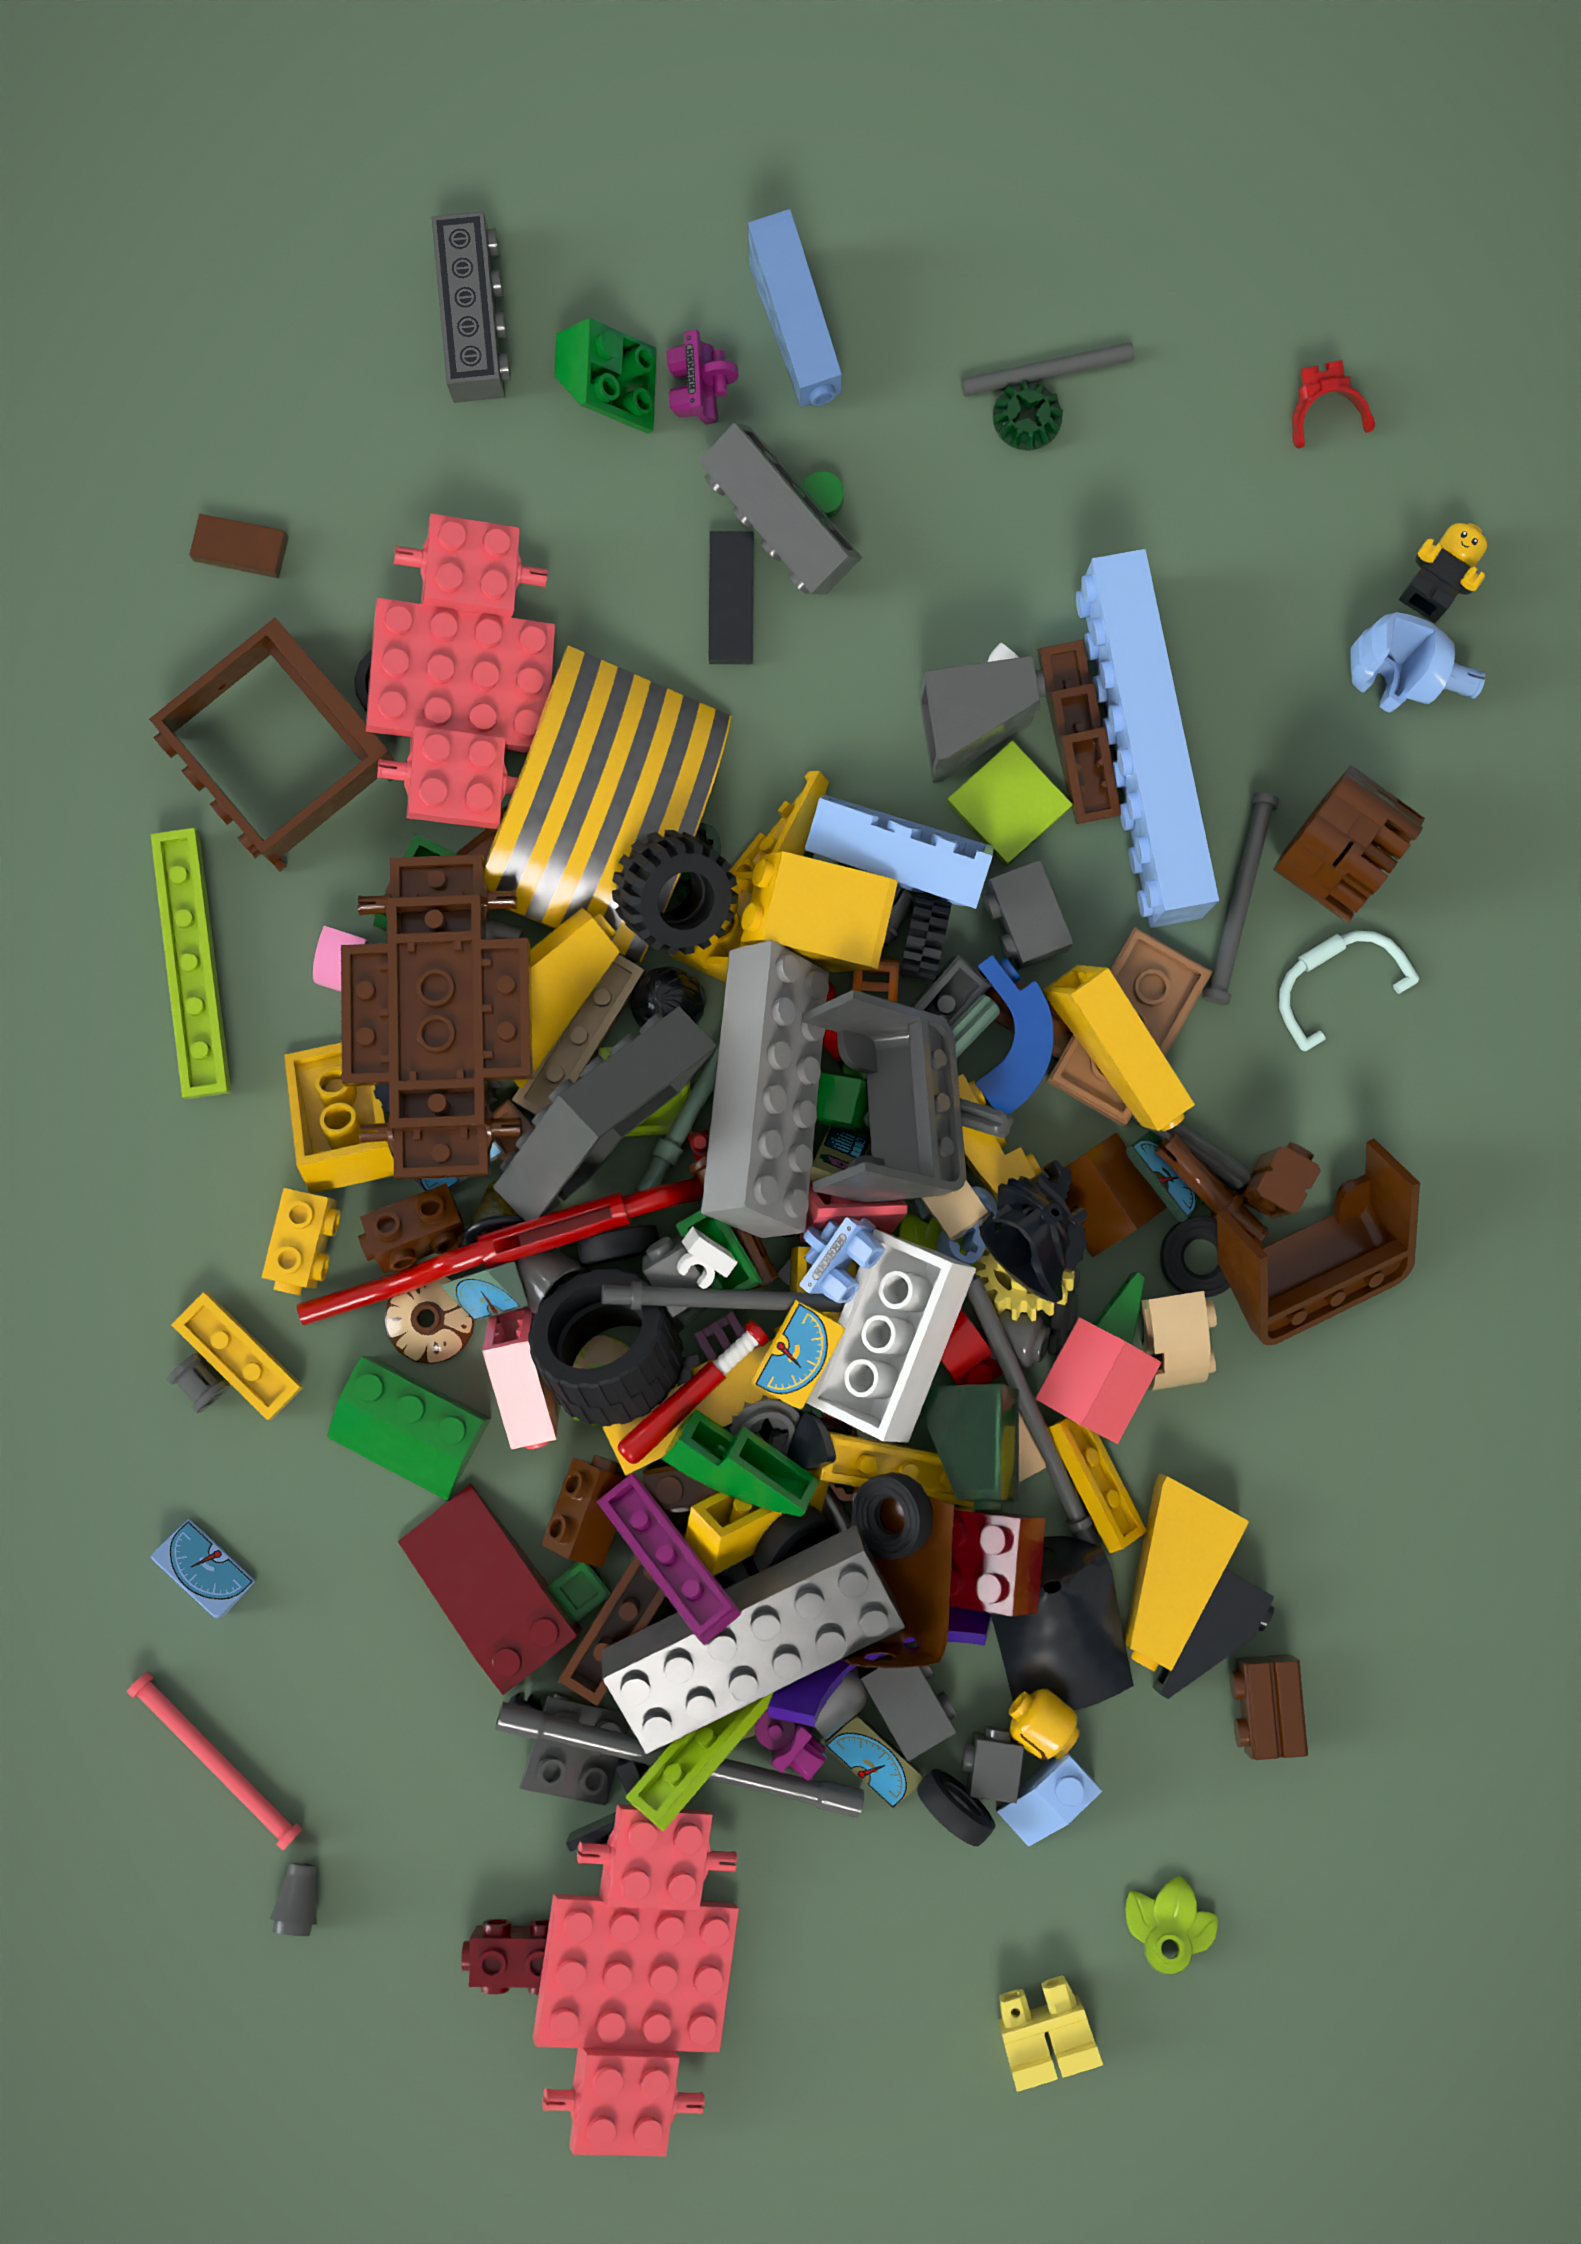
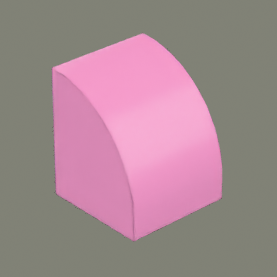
[313,926,371,992]

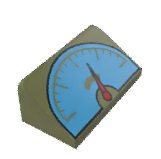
[824,1713,925,1809]

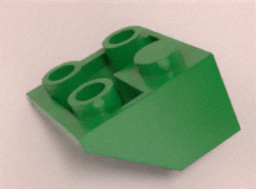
[554,318,657,434]

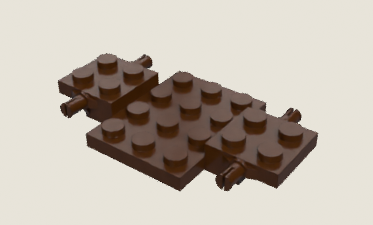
[341,854,533,1180]

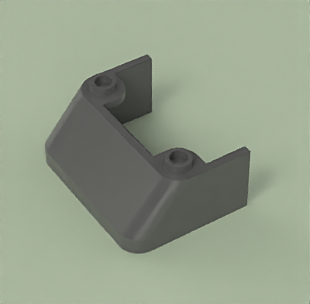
[802,990,966,1203]

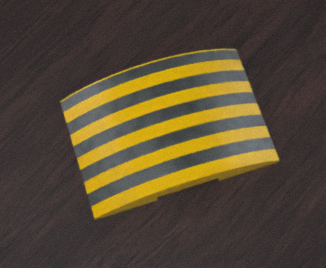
[484,645,732,963]

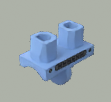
[799,1217,885,1303]

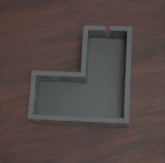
[493,1006,717,1221]

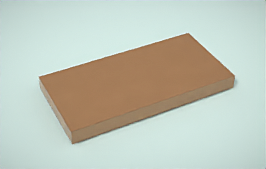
[1046,927,1213,1127]

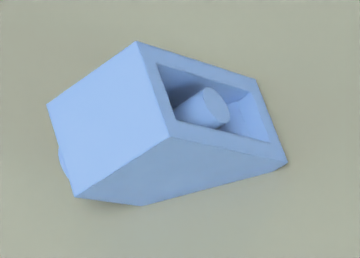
[996,1752,1102,1847]

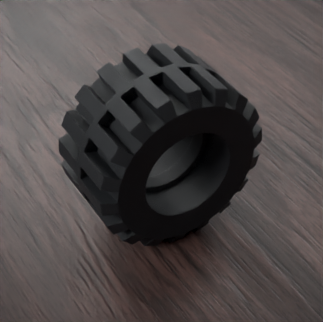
[612,830,738,955]

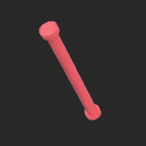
[127,1671,303,1851]

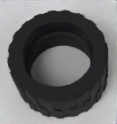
[528,1268,684,1426]

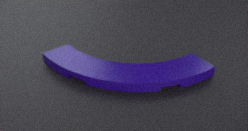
[768,1606,992,1727]

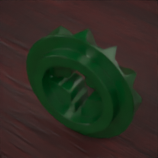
[993,379,1063,450]

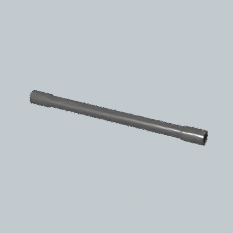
[495,1701,864,1818]

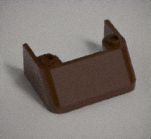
[1217,1139,1420,1345]

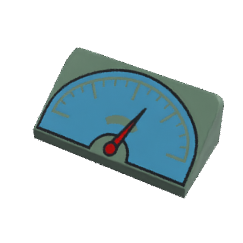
[442,1261,528,1321]

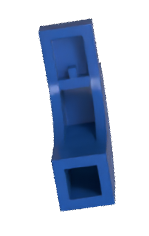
[975,955,1054,1114]

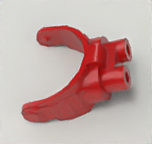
[1292,360,1375,449]

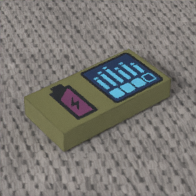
[810,1127,871,1182]

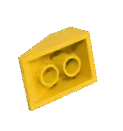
[284,1042,394,1194]

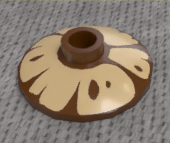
[384,1277,475,1364]

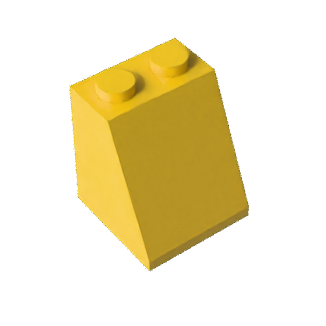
[741,851,898,972]

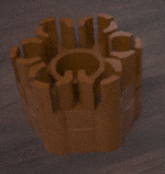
[1273,765,1425,923]

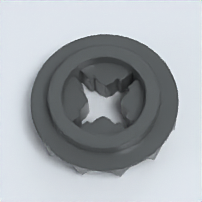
[729,1395,801,1457]

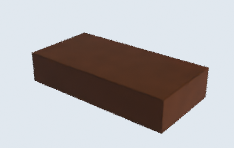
[189,514,289,578]

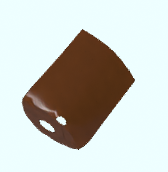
[841,1493,954,1668]

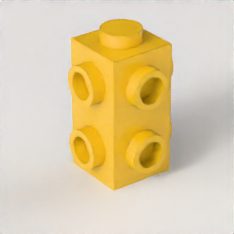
[261,1188,341,1295]

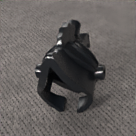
[978,1160,1088,1302]

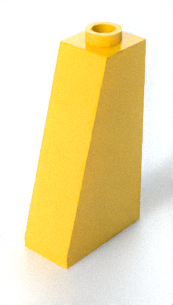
[513,907,620,1089]
[1042,965,1195,1131]
[1124,1473,1249,1672]

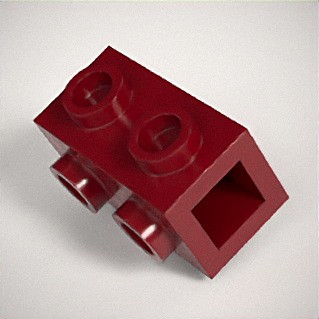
[461,1919,549,1995]

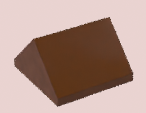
[1048,1133,1167,1257]

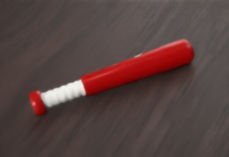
[618,1320,770,1464]

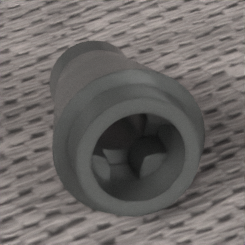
[270,1863,317,1936]

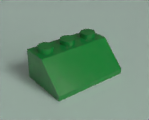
[327,1356,491,1501]

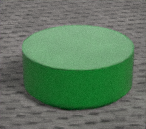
[801,471,844,518]

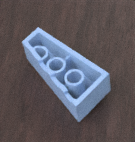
[804,794,994,909]

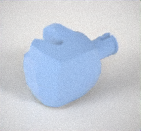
[1350,612,1485,713]

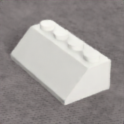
[807,1229,976,1442]

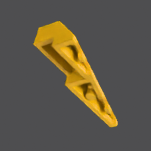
[668,771,829,983]

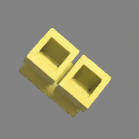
[998,1975,1103,2092]

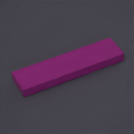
[597,1472,742,1645]

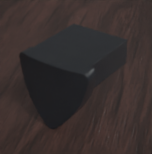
[787,1413,853,1470]

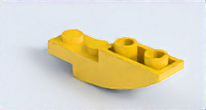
[958,1074,1042,1200]

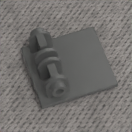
[519,1692,630,1806]

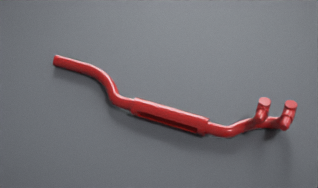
[297,1129,710,1325]

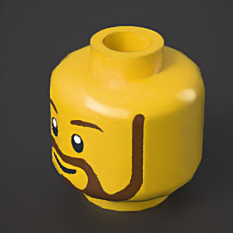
[1008,1689,1080,1760]

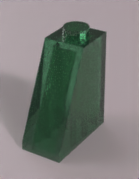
[921,1384,1019,1512]

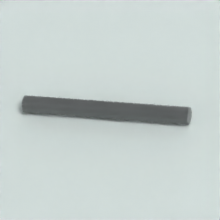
[961,342,1134,397]

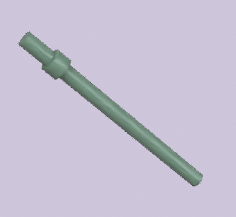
[637,1040,720,1191]

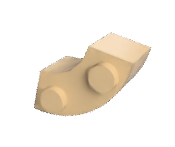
[1141,1291,1217,1391]

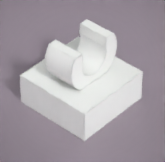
[677,1226,738,1289]

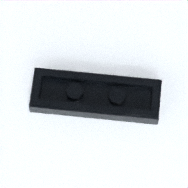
[708,531,754,664]

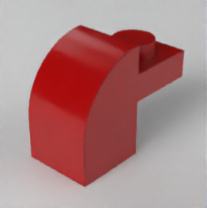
[940,1309,1003,1399]

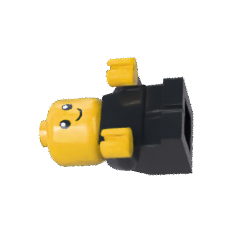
[1398,523,1488,624]

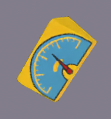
[751,1300,845,1409]

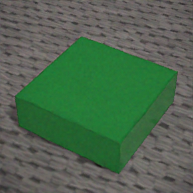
[547,1562,612,1623]

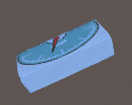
[150,1519,256,1619]

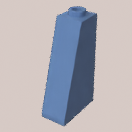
[748,209,842,407]

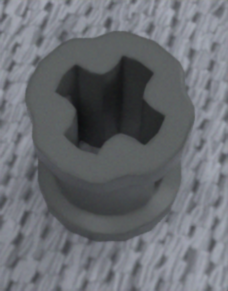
[167,1352,230,1413]

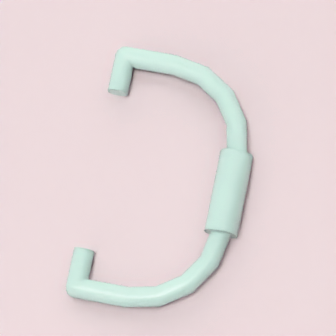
[1279,930,1419,1051]

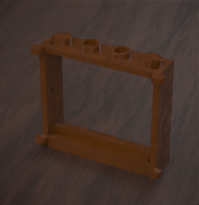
[149,617,395,872]

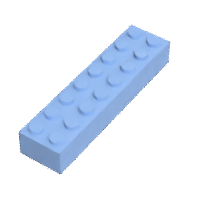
[1076,549,1219,928]

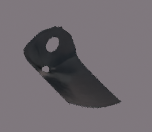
[990,1536,1134,1711]

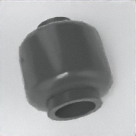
[980,1308,1051,1369]

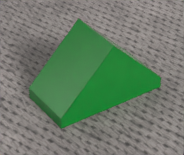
[816,1073,871,1138]

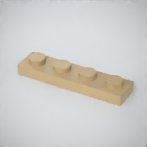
[512,954,646,1115]

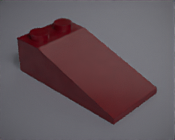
[398,1484,583,1695]

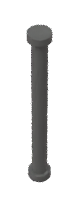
[1203,792,1280,1005]

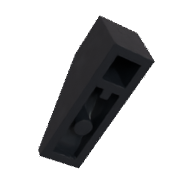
[1153,1569,1274,1699]

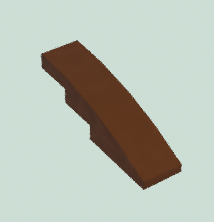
[1037,639,1121,824]

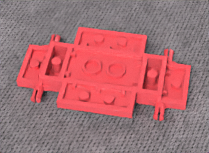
[365,513,555,829]
[532,1804,739,2156]

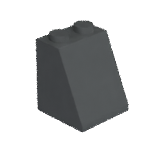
[919,655,1045,783]

